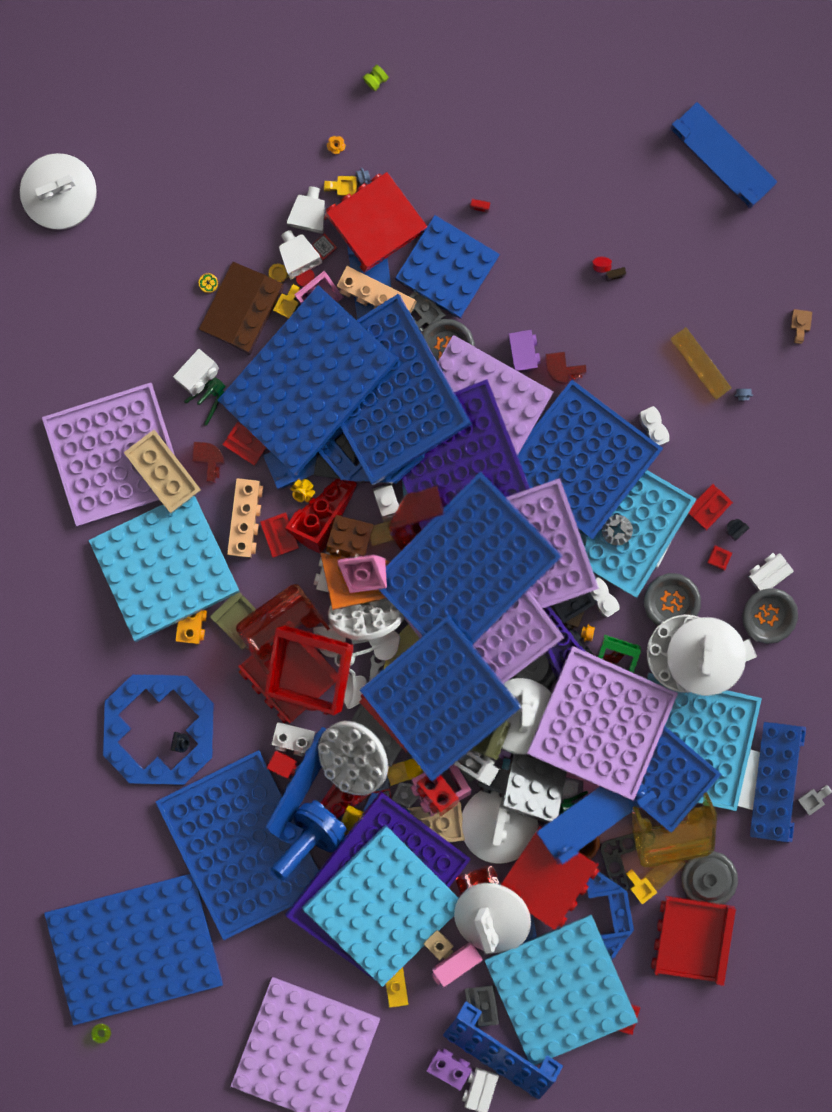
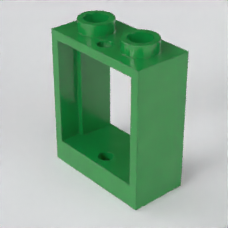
[596,634,641,673]

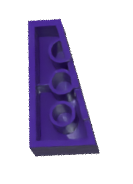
[542,606,586,680]

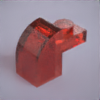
[545,352,587,384]
[193,442,225,483]
[455,865,499,895]

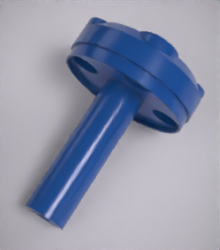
[271,800,347,881]

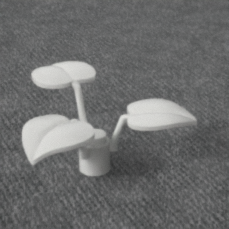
[313,625,400,709]

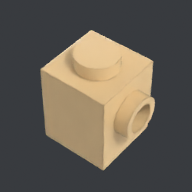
[423,930,453,960]

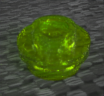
[91,1023,111,1043]

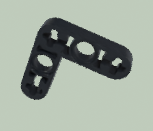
[600,829,655,891]

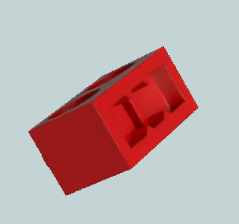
[267,750,299,779]
[416,775,459,817]

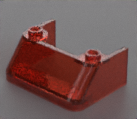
[388,486,444,551]
[236,584,330,674]

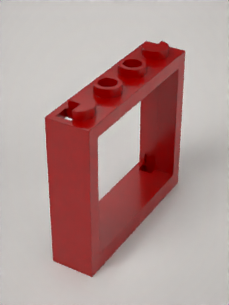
[265,625,354,716]

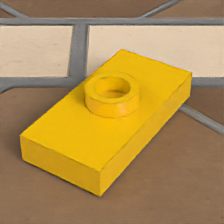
[341,805,364,837]
[386,967,409,1008]

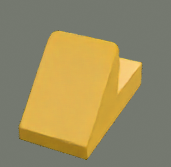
[387,758,424,786]

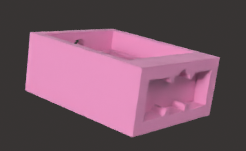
[410,764,471,817]
[432,942,482,987]

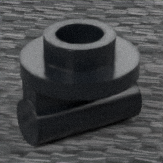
[726,519,750,541]
[170,731,190,753]

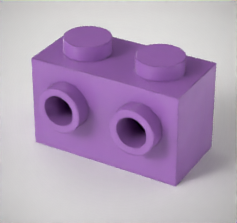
[508,330,541,372]
[427,1048,472,1090]

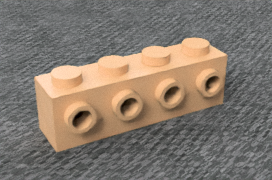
[337,266,416,314]
[227,478,263,558]

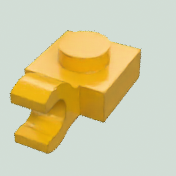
[324,176,357,196]
[273,284,301,319]
[626,869,658,904]

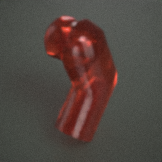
[603,651,626,664]

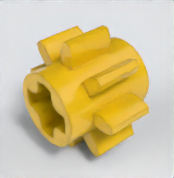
[290,479,315,503]

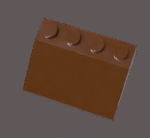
[199,262,284,355]

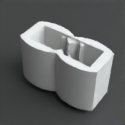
[639,406,669,446]
[590,578,620,618]

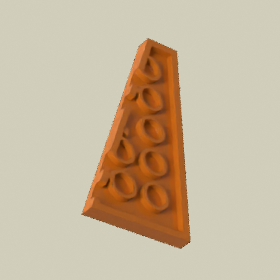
[320,553,391,610]

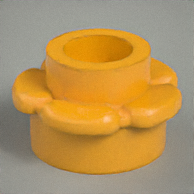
[327,136,346,154]
[581,624,595,642]

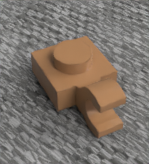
[790,309,813,344]

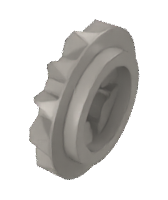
[602,515,633,546]

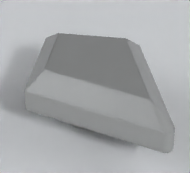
[392,783,428,808]

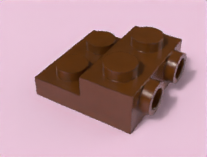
[326,515,373,558]

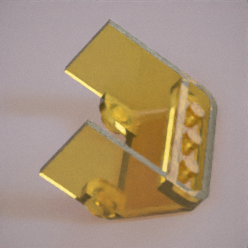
[632,793,717,867]

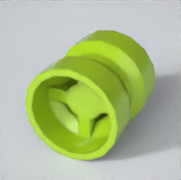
[362,64,389,91]

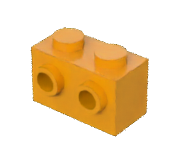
[176,610,207,644]

